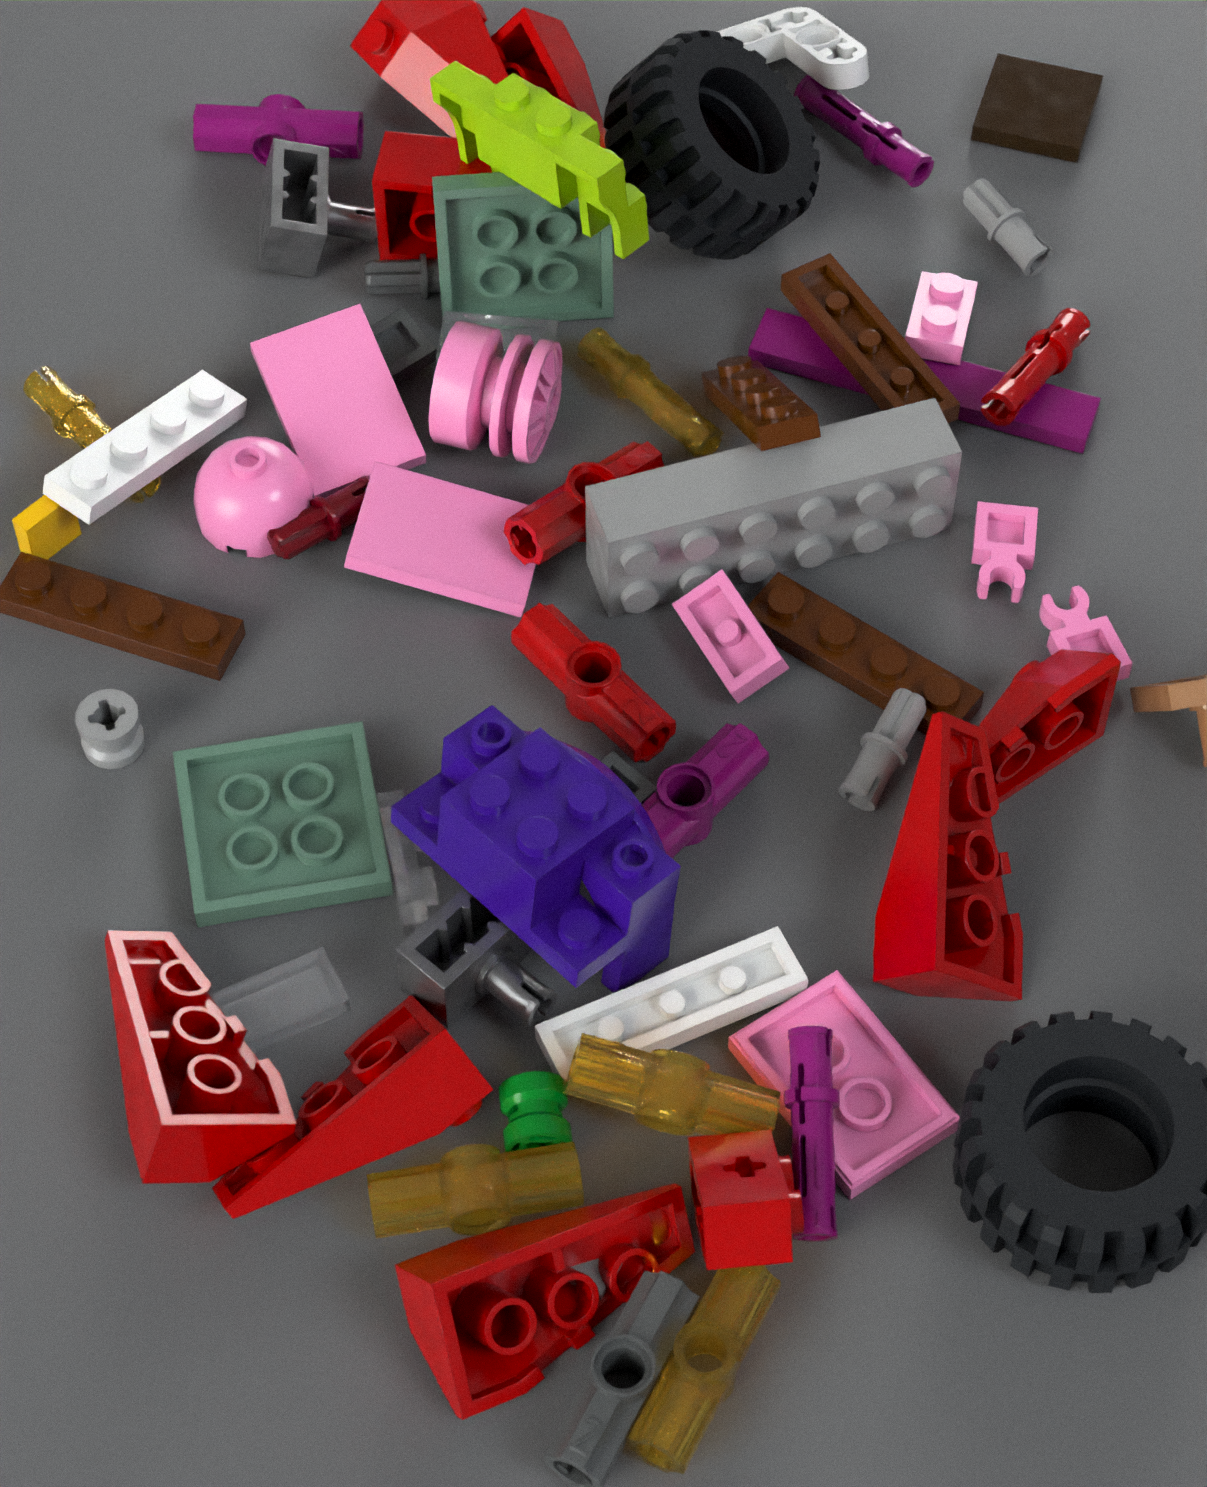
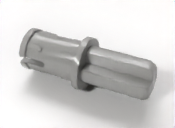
[963,179,1054,276]
[838,688,926,811]

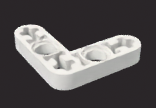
[717,7,869,90]

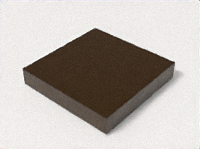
[971,53,1103,163]

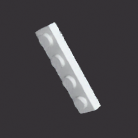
[43,370,247,525]
[535,926,808,1091]

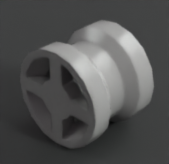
[75,689,145,769]

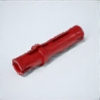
[981,308,1090,426]

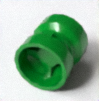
[498,1071,573,1165]

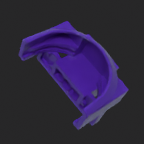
[391,705,681,993]

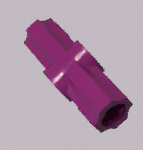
[193,94,364,166]
[642,723,769,858]

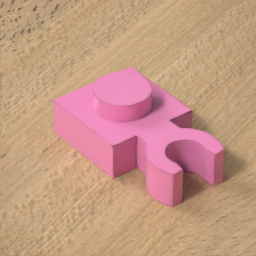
[971,501,1038,603]
[1039,585,1132,681]

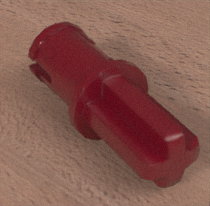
[267,476,369,560]

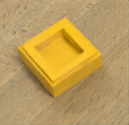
[12,495,81,560]

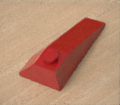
[350,0,509,138]
[491,7,606,149]
[978,649,1121,804]
[873,711,1023,1002]
[104,930,297,1184]
[212,995,494,1219]
[395,1183,695,1420]

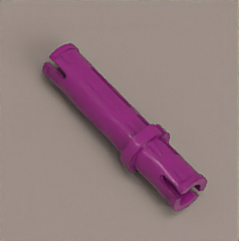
[794,75,934,187]
[784,1026,840,1242]

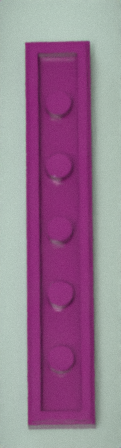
[748,308,1101,454]

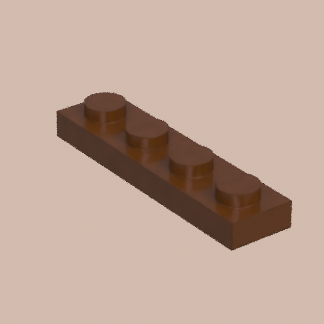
[780,253,960,424]
[701,356,821,451]
[0,552,246,681]
[748,572,984,735]

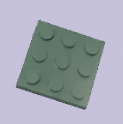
[432,172,614,329]
[172,721,393,927]

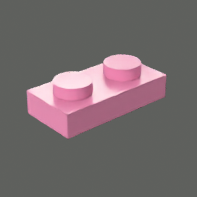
[905,271,978,366]
[672,569,789,704]

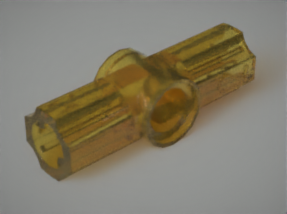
[564,1033,781,1136]
[367,1142,584,1239]
[627,1265,781,1475]

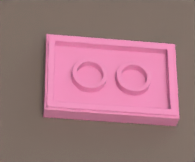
[250,304,426,498]
[344,461,536,618]
[728,970,960,1200]

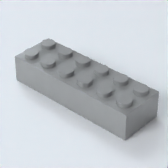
[585,398,962,618]

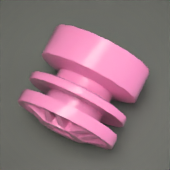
[428,321,562,464]

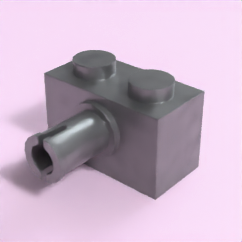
[258,138,377,278]
[395,887,558,1029]

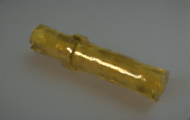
[577,327,724,458]
[23,366,162,503]

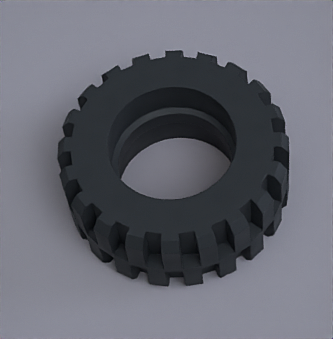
[603,30,820,260]
[952,1011,1207,1293]

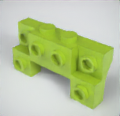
[430,61,649,260]

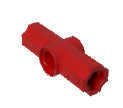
[503,441,664,565]
[511,603,676,763]

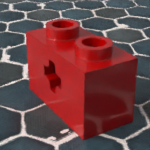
[688,1130,804,1270]

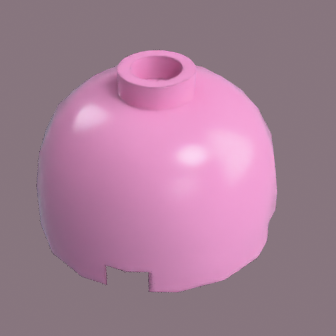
[194,436,314,558]

